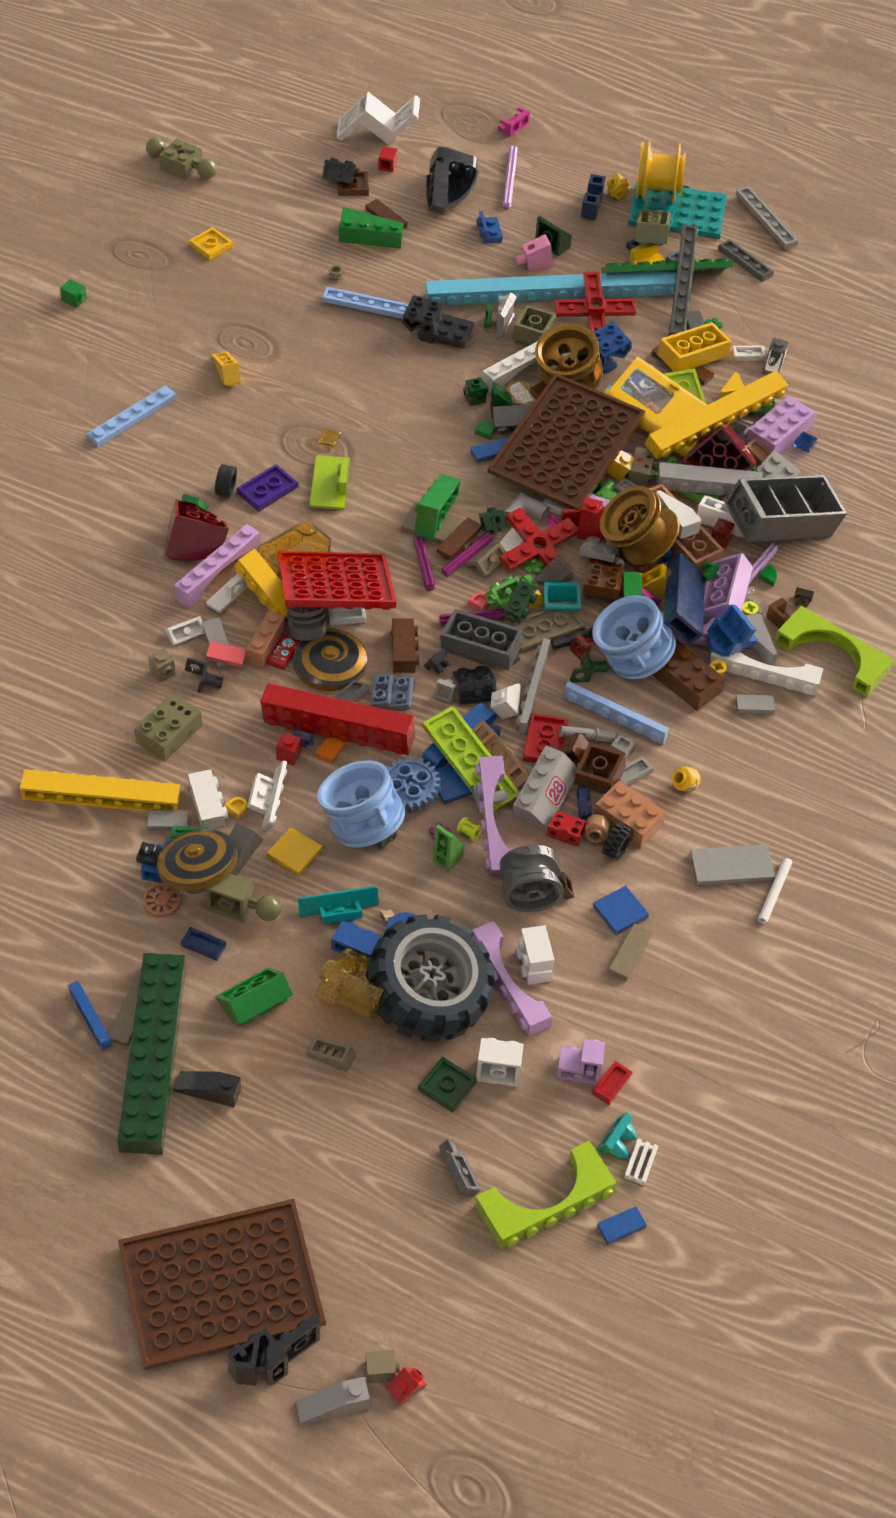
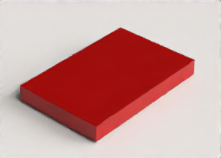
[522,713,568,763]

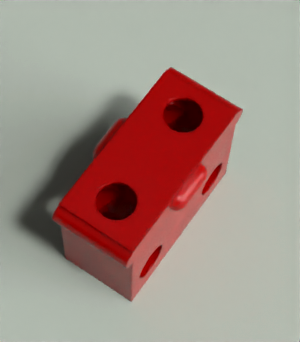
[546,811,586,846]

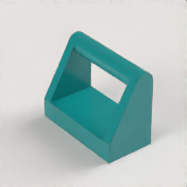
[543,581,581,611]

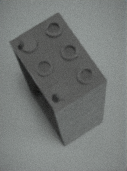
[724,475,847,542]

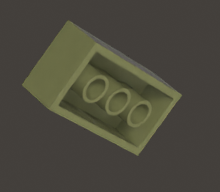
[635,209,671,246]

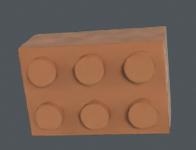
[594,780,666,849]

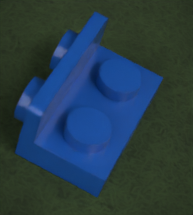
[476,211,503,243]

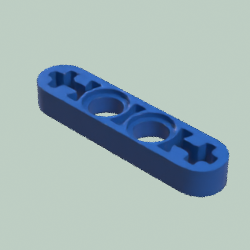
[68,981,112,1050]

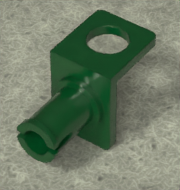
[569,652,608,683]

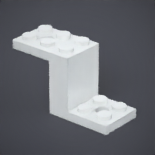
[337,92,420,144]

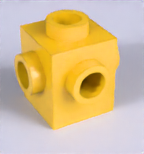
[606,172,631,201]

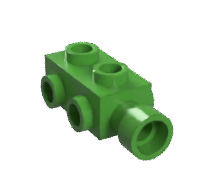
[484,574,535,610]

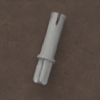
[559,726,616,743]

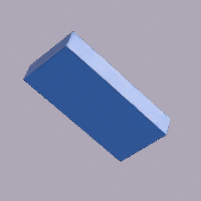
[597,1206,647,1245]

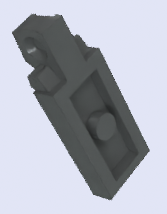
[439,1139,480,1195]

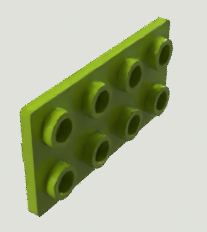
[310,455,350,510]

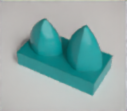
[596,1112,637,1159]

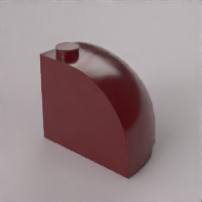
[682,423,756,471]
[165,499,229,561]

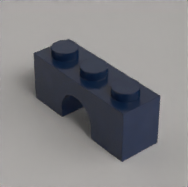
[581,174,606,220]

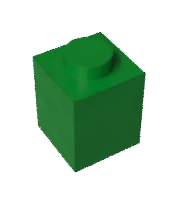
[60,279,87,308]

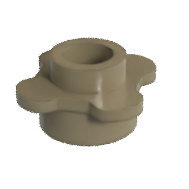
[327,265,344,280]

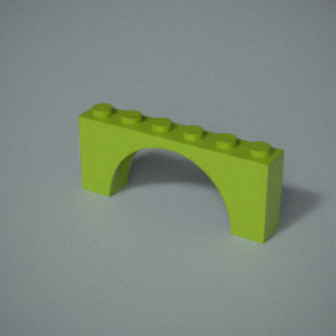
[775,606,894,697]
[475,1141,617,1249]

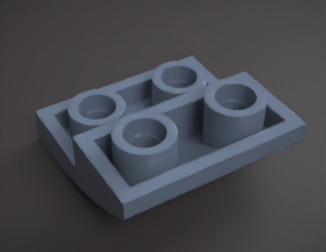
[371,673,414,710]

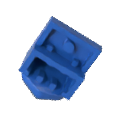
[707,604,758,657]

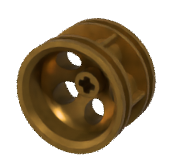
[535,323,603,389]

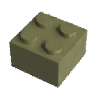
[513,305,556,345]

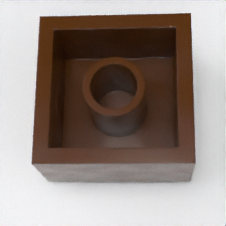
[575,742,626,794]

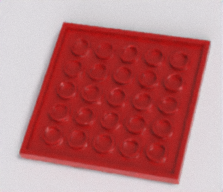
[277,551,397,610]

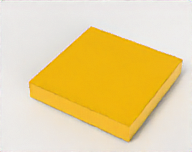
[189,227,234,261]
[267,827,323,876]

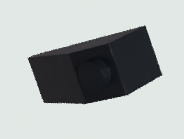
[173,1071,241,1108]

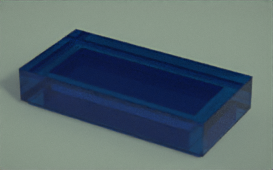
[180,927,227,961]

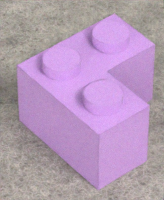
[556,1039,605,1085]

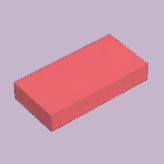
[206,641,246,668]

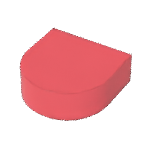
[468,593,489,611]

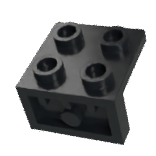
[322,158,360,184]
[453,666,496,704]

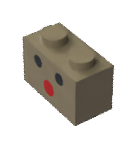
[628,447,658,487]

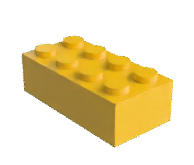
[657,322,732,372]

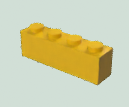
[234,549,288,619]

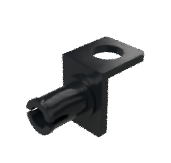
[185,658,224,693]

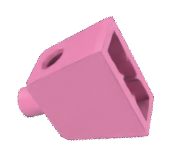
[515,234,553,271]

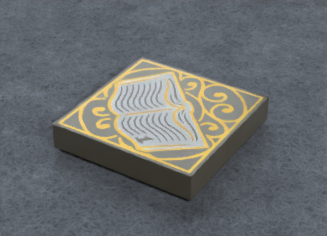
[506,378,537,405]

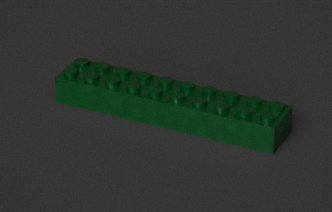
[117,953,186,1155]

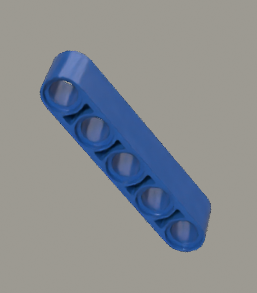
[421,703,497,769]

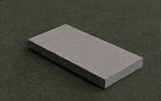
[690,844,775,886]

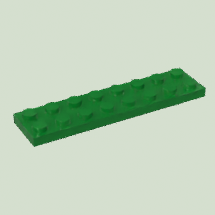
[601,258,733,273]

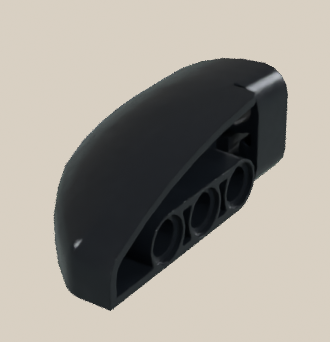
[426,147,479,213]

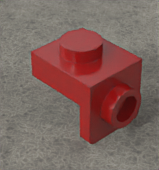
[385,1367,427,1405]

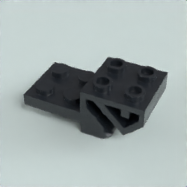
[402,295,474,348]
[227,1315,320,1386]

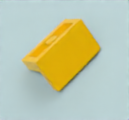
[629,243,665,265]

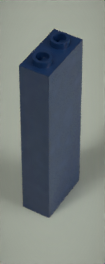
[664,553,705,646]

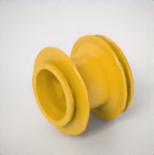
[636,141,686,204]

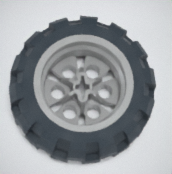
[365,914,495,1042]

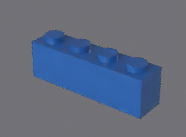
[331,920,412,975]

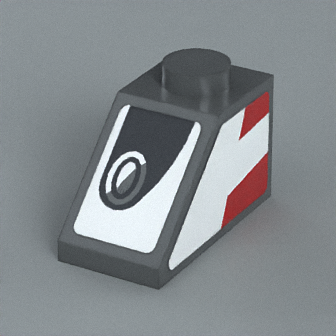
[762,338,789,375]

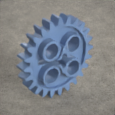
[385,757,441,813]

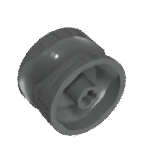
[499,845,564,912]

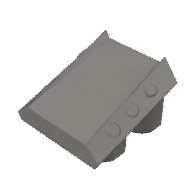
[496,293,517,339]

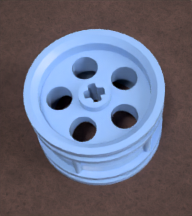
[592,595,676,679]
[317,760,405,848]

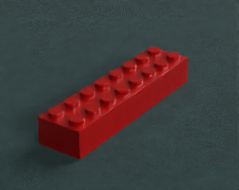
[260,683,415,756]

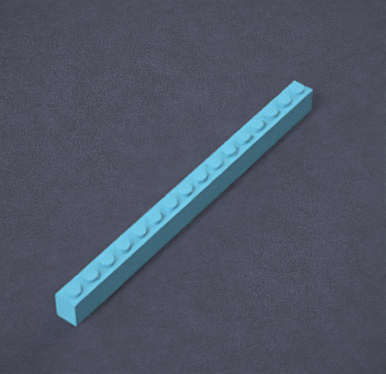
[425,270,677,306]

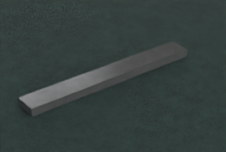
[669,224,698,336]

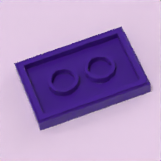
[236,464,299,512]

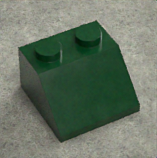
[535,215,572,256]

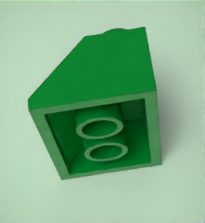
[215,967,293,1025]

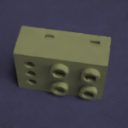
[134,693,202,761]

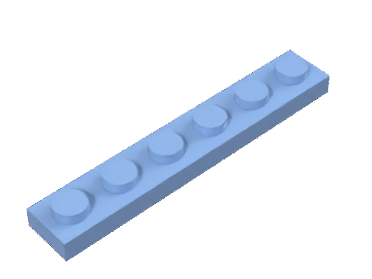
[322,287,409,319]
[87,385,177,447]
[564,681,669,744]

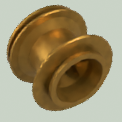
[600,486,679,566]

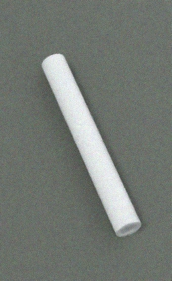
[757,858,792,924]

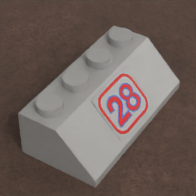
[513,746,577,831]

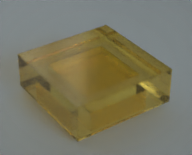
[319,428,341,447]

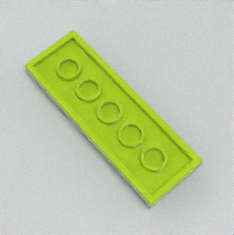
[422,706,520,813]

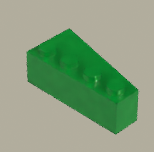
[339,207,404,248]
[414,474,461,540]

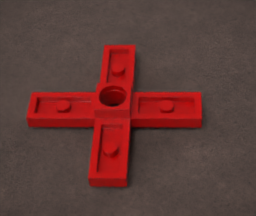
[554,272,636,332]
[499,507,579,582]

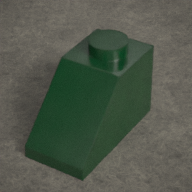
[490,382,515,419]

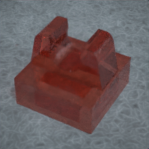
[570,634,594,661]

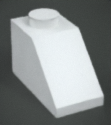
[491,683,521,720]

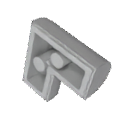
[504,492,550,522]

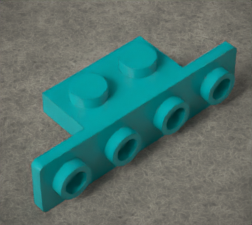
[298,886,379,924]

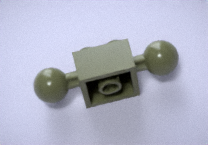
[146,137,217,180]
[186,873,282,923]

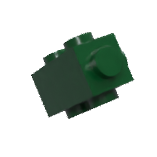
[503,579,538,624]

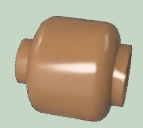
[584,814,610,843]

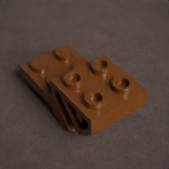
[583,558,626,601]

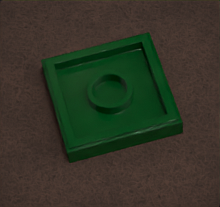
[418,1056,477,1113]

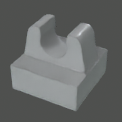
[434,679,457,704]

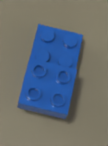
[568,322,632,374]

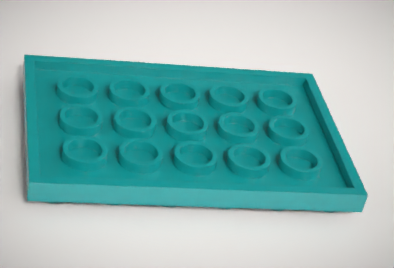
[628,181,727,239]

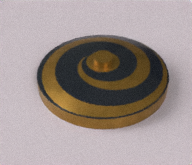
[293,629,367,691]
[156,829,238,891]

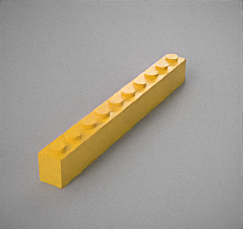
[645,370,789,459]

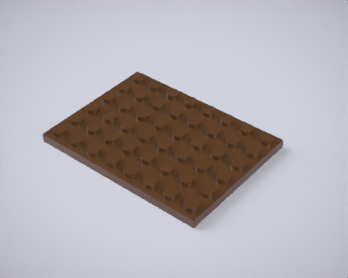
[487,373,646,510]
[118,1199,326,1370]

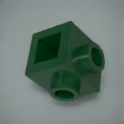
[463,377,489,406]
[479,507,507,533]

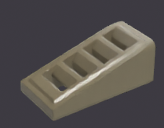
[307,1036,356,1071]

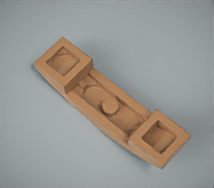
[472,720,530,789]

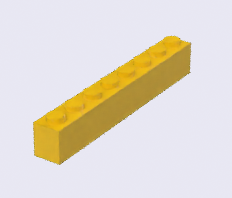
[20,769,181,812]

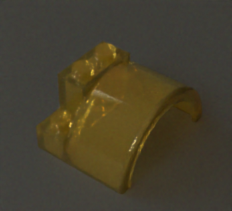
[315,948,383,1020]

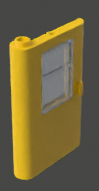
[604,357,707,458]

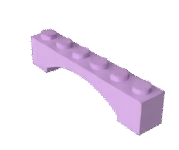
[174,524,261,608]
[475,756,513,876]
[472,921,552,1037]

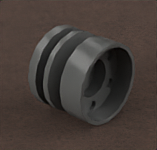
[287,606,327,641]

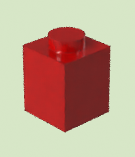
[378,146,397,172]
[276,732,302,766]

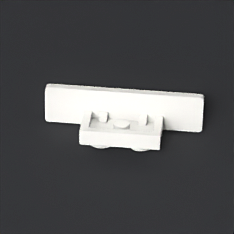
[206,574,248,613]
[247,760,287,832]

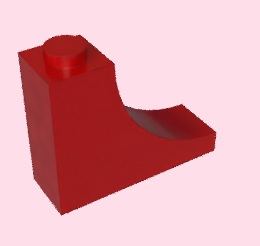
[577,497,606,541]

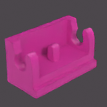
[498,107,530,137]

